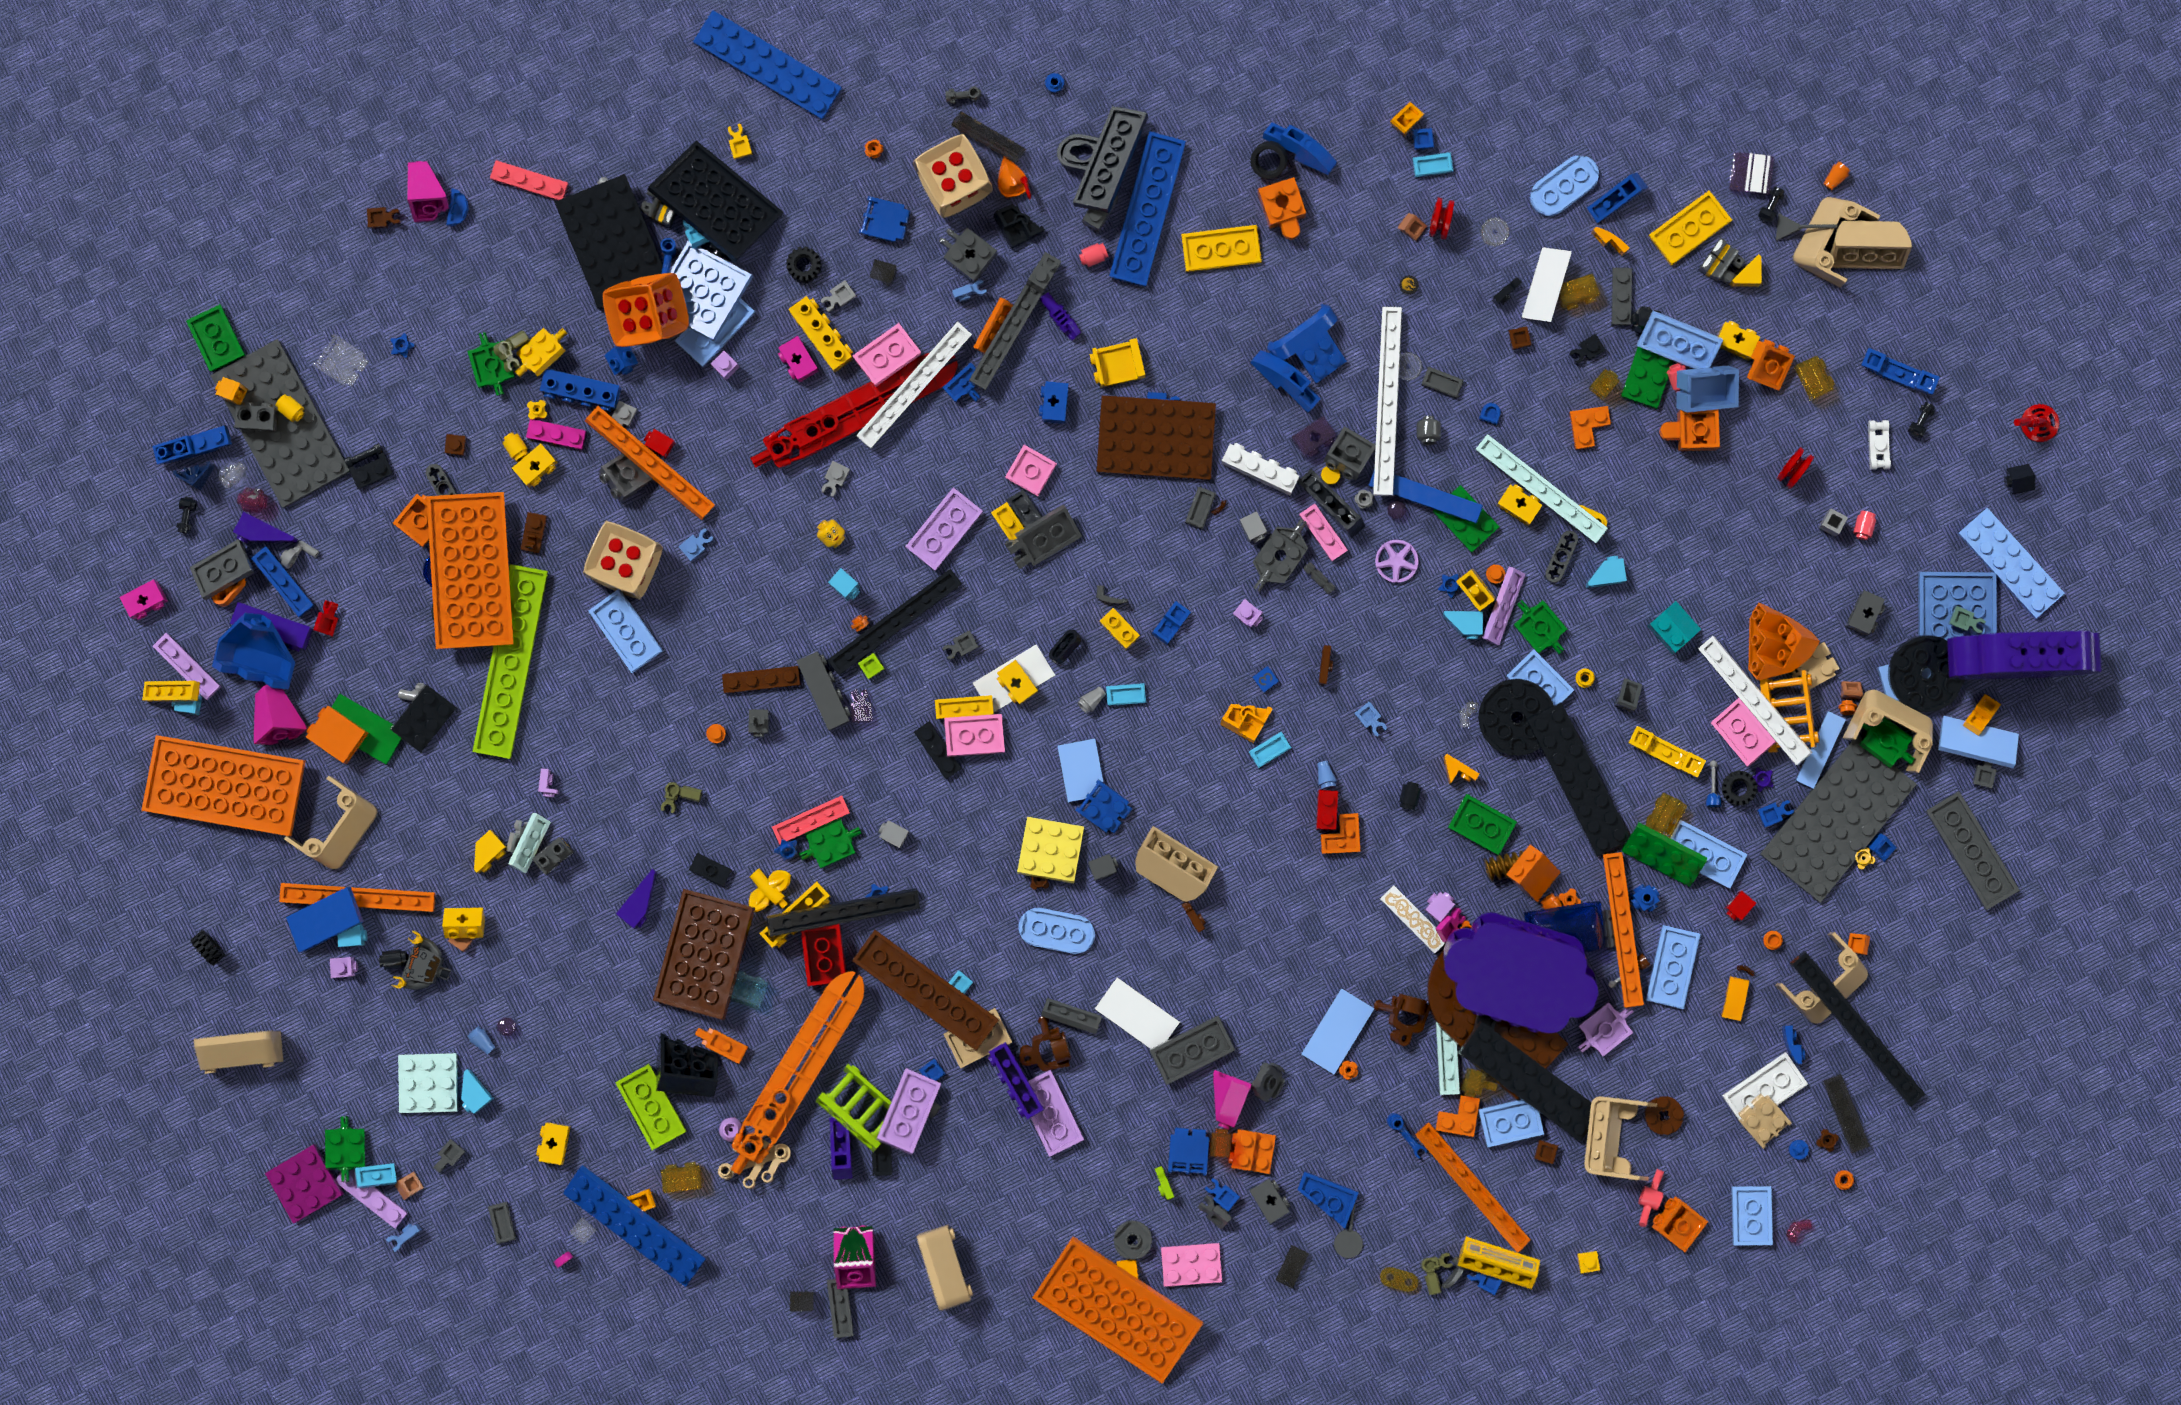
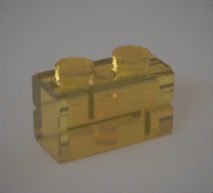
[1558,273,1600,311]
[1794,355,1835,401]
[1645,793,1687,838]
[661,1162,703,1193]

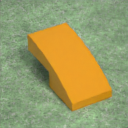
[1591,227,1630,256]
[1963,694,2001,736]
[1721,976,1749,1021]

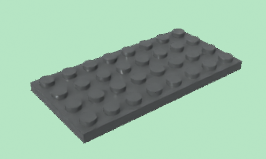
[210,339,350,508]
[1760,736,1917,903]

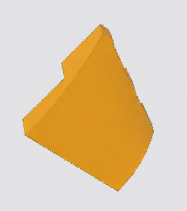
[1220,704,1273,743]

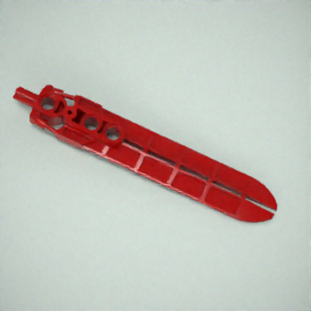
[750,353,958,469]

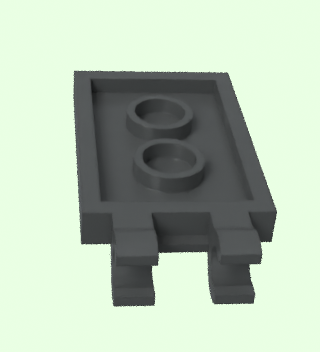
[1005,504,1082,569]

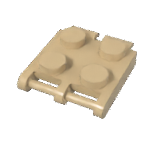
[1792,642,1840,694]
[1738,1093,1792,1149]

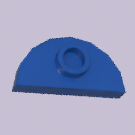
[446,188,469,227]

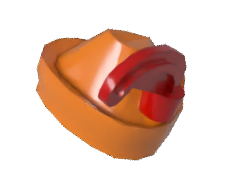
[998,156,1031,200]

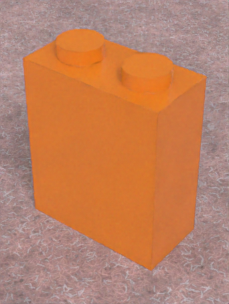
[306,706,368,764]
[1506,845,1561,902]

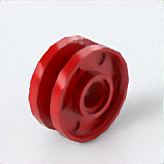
[1429,197,1455,240]
[1776,447,1814,489]

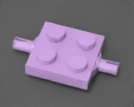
[1578,1002,1634,1057]

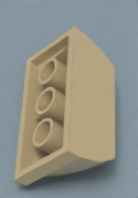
[1830,220,1912,269]
[1135,826,1218,902]

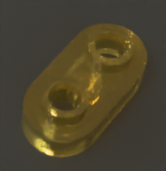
[1379,1267,1418,1292]

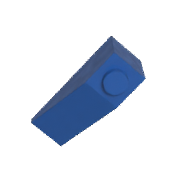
[1587,172,1648,223]

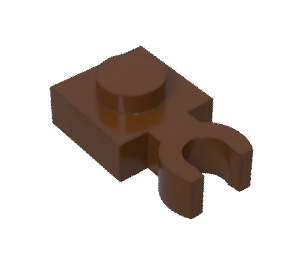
[367,207,401,229]
[1181,901,1206,933]

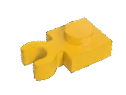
[728,124,752,160]

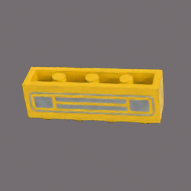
[1457,1237,1540,1289]

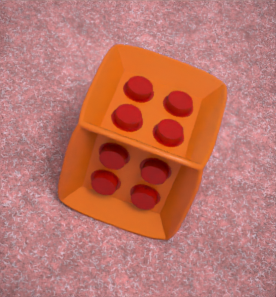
[603,273,689,347]

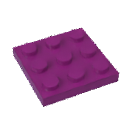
[265,1144,344,1224]

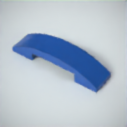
[1861,348,1940,395]

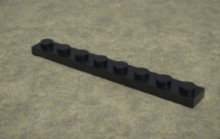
[828,569,962,675]
[766,888,920,937]

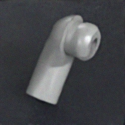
[398,683,425,701]

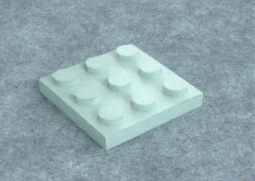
[398,1053,458,1113]

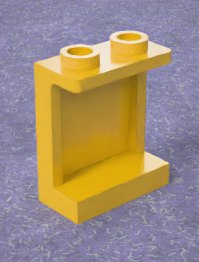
[1089,338,1145,388]

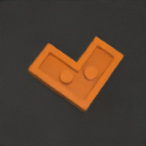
[1569,406,1611,450]
[1321,813,1360,854]
[1435,1095,1480,1137]

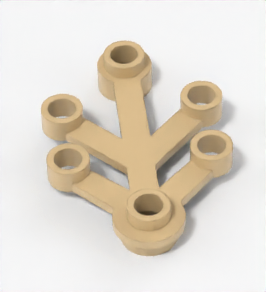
[718,1140,791,1189]

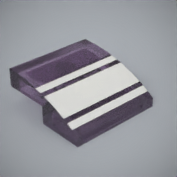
[1729,152,1774,195]

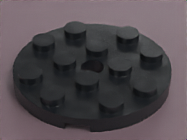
[1888,635,1965,712]
[1478,679,1554,755]

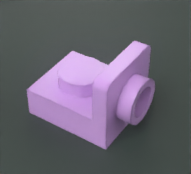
[1233,599,1263,628]
[538,768,560,797]
[330,957,358,978]

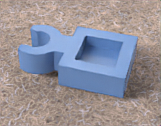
[678,528,714,562]
[1354,701,1387,737]

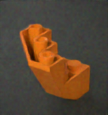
[1748,602,1820,680]

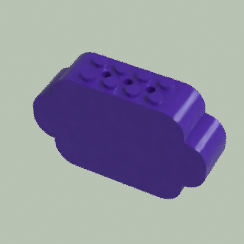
[1947,631,2102,680]
[1443,912,1598,1033]

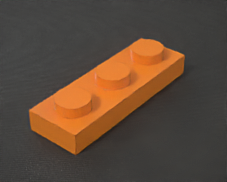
[973,297,1013,354]

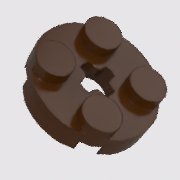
[1644,1096,1684,1135]

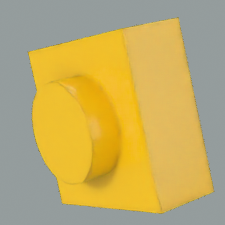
[1577,1251,1600,1273]

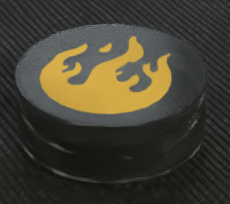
[1399,275,1419,295]

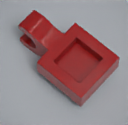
[313,600,338,636]

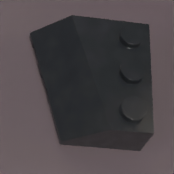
[656,1033,718,1098]

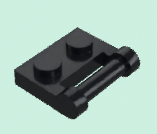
[344,443,394,490]

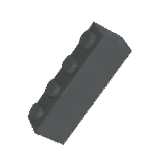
[797,651,852,732]

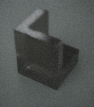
[870,259,897,287]
[790,1291,814,1311]

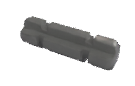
[1303,562,1335,594]
[1600,910,1616,948]

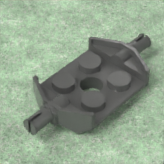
[1253,518,1308,592]

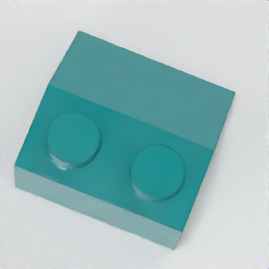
[1647,601,1701,655]

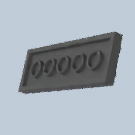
[1925,791,2020,910]

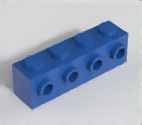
[540,369,621,412]

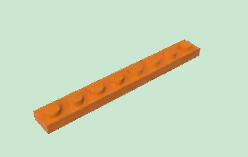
[585,406,715,520]
[1603,852,1644,1008]
[279,883,435,912]
[1415,1122,1531,1253]

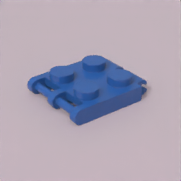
[859,196,911,243]
[1076,779,1132,833]
[1168,1128,1209,1176]

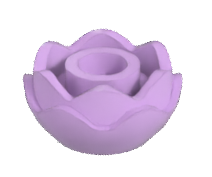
[719,1118,742,1142]

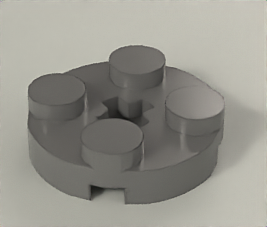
[1251,1062,1285,1102]
[1113,1220,1152,1259]

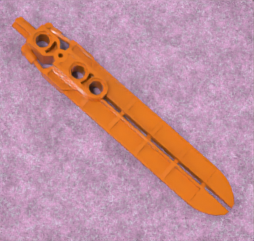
[730,971,864,1175]

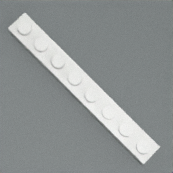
[856,322,972,449]
[1698,636,1813,765]

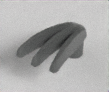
[1096,585,1128,603]
[1441,1256,1465,1289]

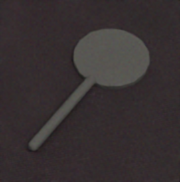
[1334,1201,1363,1258]

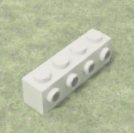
[1221,443,1299,496]

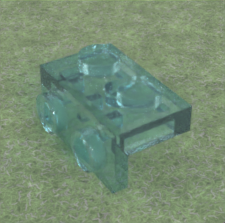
[731,970,768,1010]

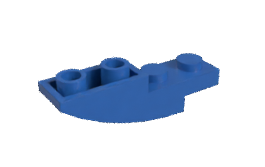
[1262,123,1337,175]
[1250,350,1320,413]
[153,425,232,465]

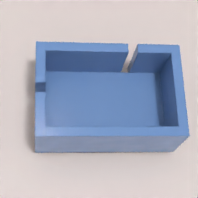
[1676,366,1739,412]

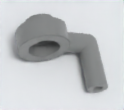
[280,541,319,569]

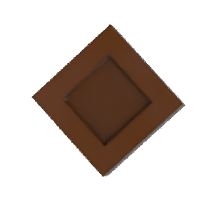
[1508,327,1531,350]
[444,434,467,456]
[1534,1140,1558,1164]

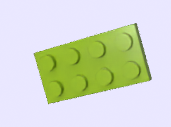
[615,1064,687,1150]

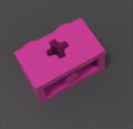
[778,336,818,383]
[119,579,168,620]

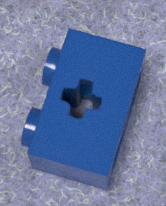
[1039,381,1069,424]

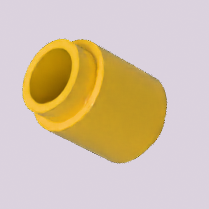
[275,394,305,422]
[502,432,529,462]

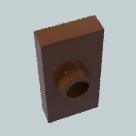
[1318,645,1333,685]

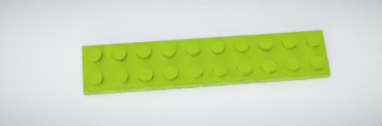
[472,564,548,759]

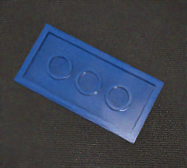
[286,887,363,953]

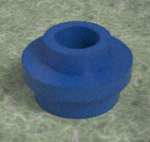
[1045,73,1064,92]

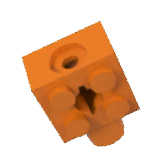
[1258,177,1306,240]
[1659,409,1720,451]

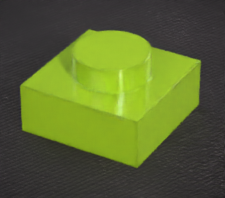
[858,653,884,679]

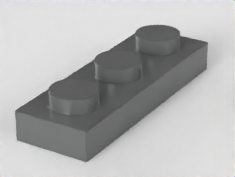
[1611,268,1632,326]
[1041,998,1102,1034]
[827,1279,854,1338]

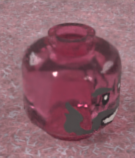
[237,487,267,513]

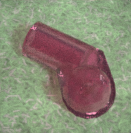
[1787,1219,1812,1242]

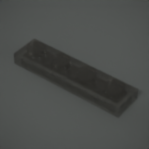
[951,112,1026,163]
[1822,1074,1870,1153]

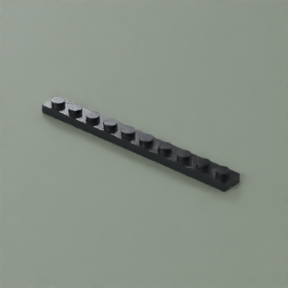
[1790,951,1925,1107]

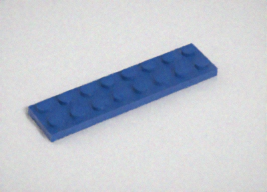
[693,10,842,120]
[1109,131,1186,287]
[563,1165,705,1287]

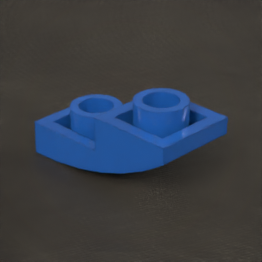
[1782,1025,1805,1064]

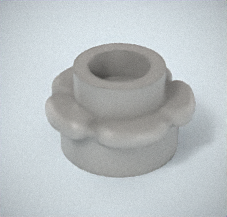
[1355,490,1373,509]

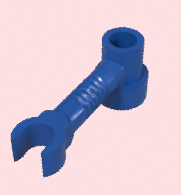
[660,238,677,274]
[1387,1113,1427,1159]

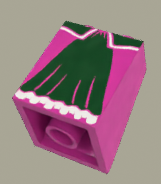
[834,1226,876,1289]

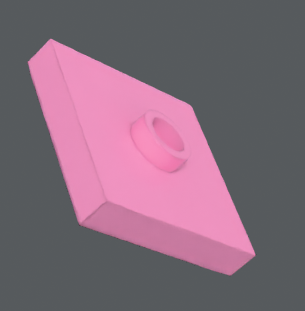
[1005,445,1057,497]

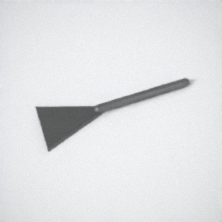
[1776,213,1838,241]

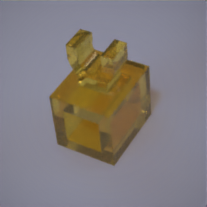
[1588,369,1619,401]
[1461,1068,1498,1098]

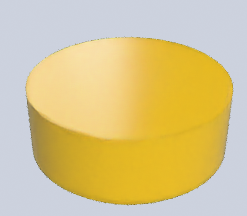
[1321,466,1340,485]

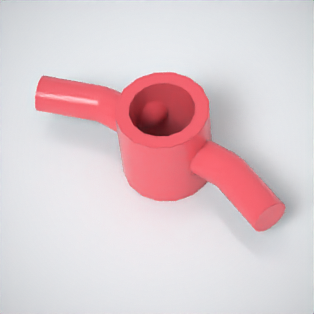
[1638,1169,1664,1227]

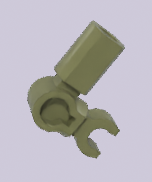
[493,331,529,373]
[661,782,703,813]
[1420,1253,1453,1295]

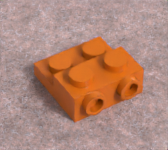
[1747,339,1795,390]
[393,494,429,548]
[1228,1129,1276,1174]
[1652,1197,1708,1252]

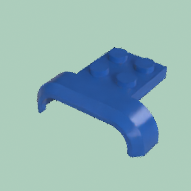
[1267,304,1347,383]

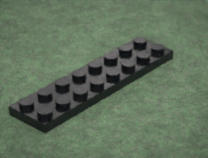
[1527,702,1630,856]
[1458,1021,1592,1142]

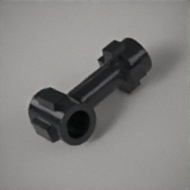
[1758,187,1785,223]
[1907,402,1935,439]
[176,497,197,534]

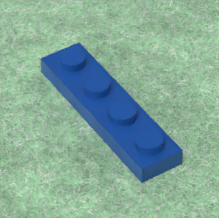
[251,546,315,618]

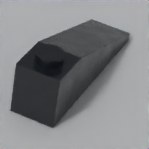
[1297,469,1365,539]

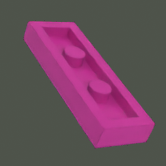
[526,419,587,450]

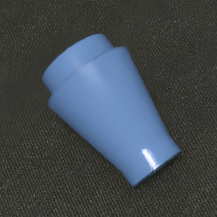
[1317,761,1337,790]
[467,1026,495,1054]

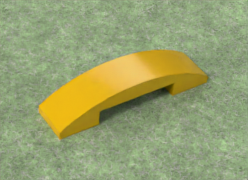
[1628,726,1706,778]

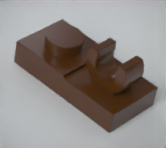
[521,512,547,554]

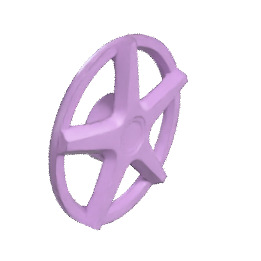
[1375,540,1418,583]

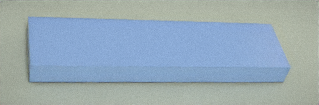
[1795,711,1846,789]

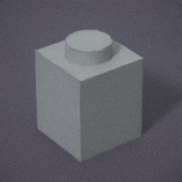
[1818,509,1848,537]
[1239,511,1267,543]
[878,820,909,849]

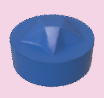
[1788,1140,1809,1159]

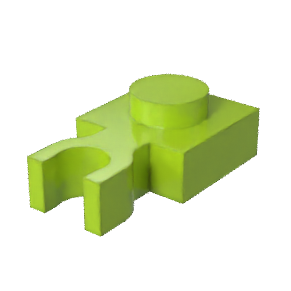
[1155,1166,1174,1200]

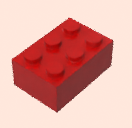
[801,924,846,987]

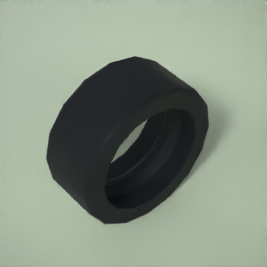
[1250,141,1288,179]

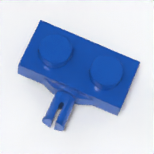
[942,363,981,402]

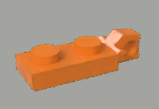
[695,1028,748,1064]

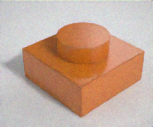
[1848,933,1870,955]

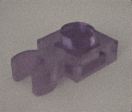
[850,689,873,723]

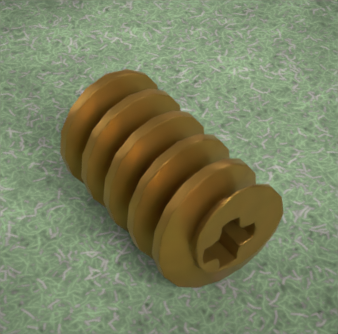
[1484,850,1523,882]

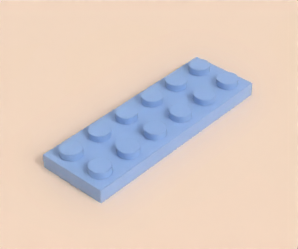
[1958,508,2065,619]

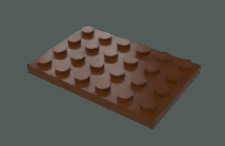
[1096,395,1216,480]
[653,889,755,1020]

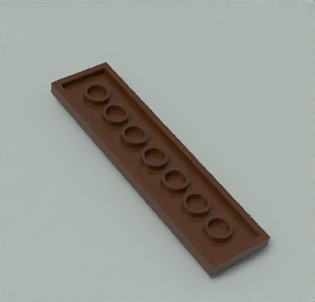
[852,930,999,1051]

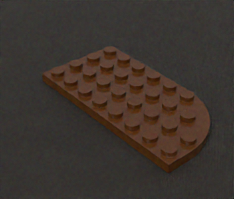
[1427,950,1568,1100]

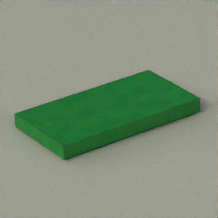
[332,693,402,765]

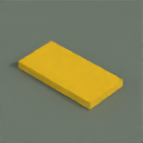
[1648,190,1732,266]
[1181,225,1262,272]

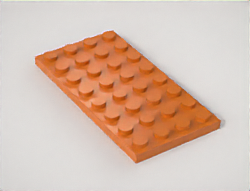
[426,492,514,650]
[141,735,306,837]
[1032,1236,1203,1383]

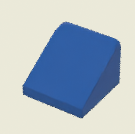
[1867,833,1897,862]

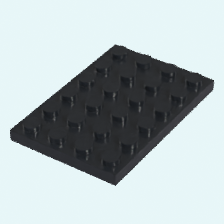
[647,140,783,262]
[554,174,663,309]

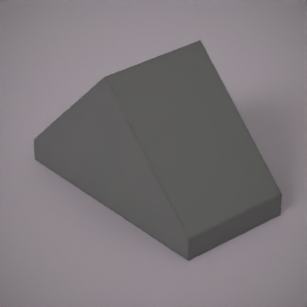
[1614,678,1642,712]

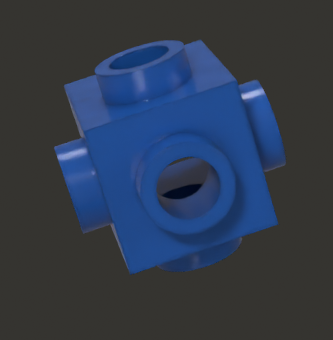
[604,346,638,375]
[1631,884,1660,912]

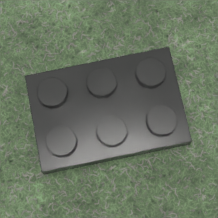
[190,539,254,600]

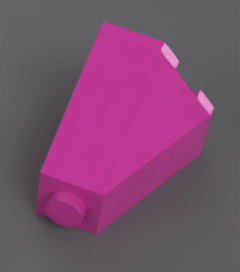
[407,161,449,222]
[254,685,307,745]
[1213,1070,1251,1129]

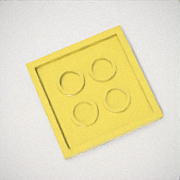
[1017,817,1084,884]

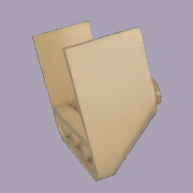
[1793,197,1880,288]
[1843,690,1933,773]
[284,776,377,869]
[1775,932,1868,1024]
[193,1031,284,1074]
[1584,1096,1657,1181]
[917,1224,973,1311]

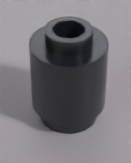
[1399,781,1422,810]
[379,949,408,970]

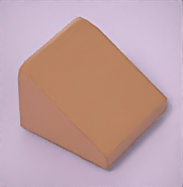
[1398,213,1427,241]
[448,938,474,952]
[394,1172,424,1200]

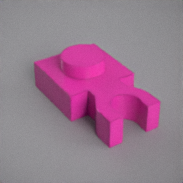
[1435,907,1466,943]

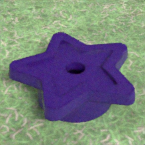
[1753,767,1774,792]

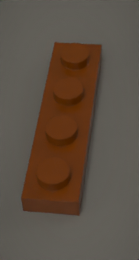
[722,666,800,694]

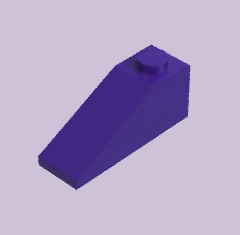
[233,512,298,543]
[616,869,657,929]
[830,1117,853,1180]

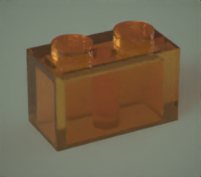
[1209,1128,1231,1157]

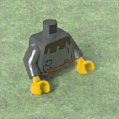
[392,931,451,990]

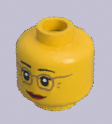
[817,519,845,548]

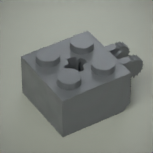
[939,228,998,284]

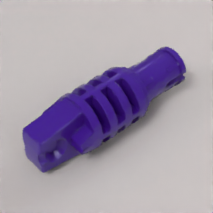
[1039,292,1081,340]

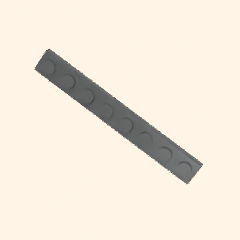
[969,252,1061,391]

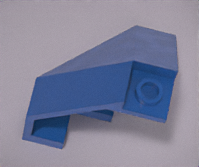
[212,613,295,690]

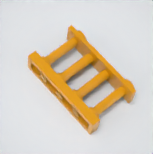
[1760,670,1819,753]

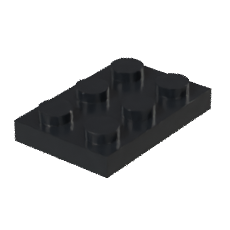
[390,684,457,753]

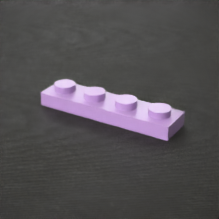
[1482,567,1526,645]
[153,633,221,700]
[336,1170,408,1228]

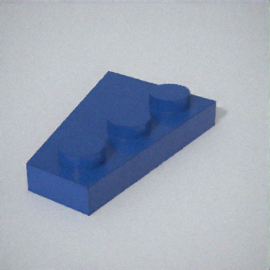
[1297,1171,1359,1228]

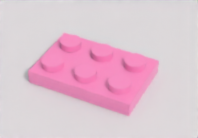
[853,323,921,387]
[1711,698,1777,767]
[944,714,1005,757]
[1161,1243,1222,1287]

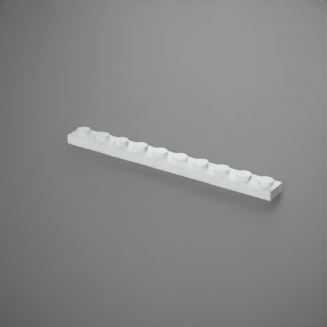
[1373,307,1402,496]

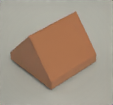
[1841,681,1863,700]

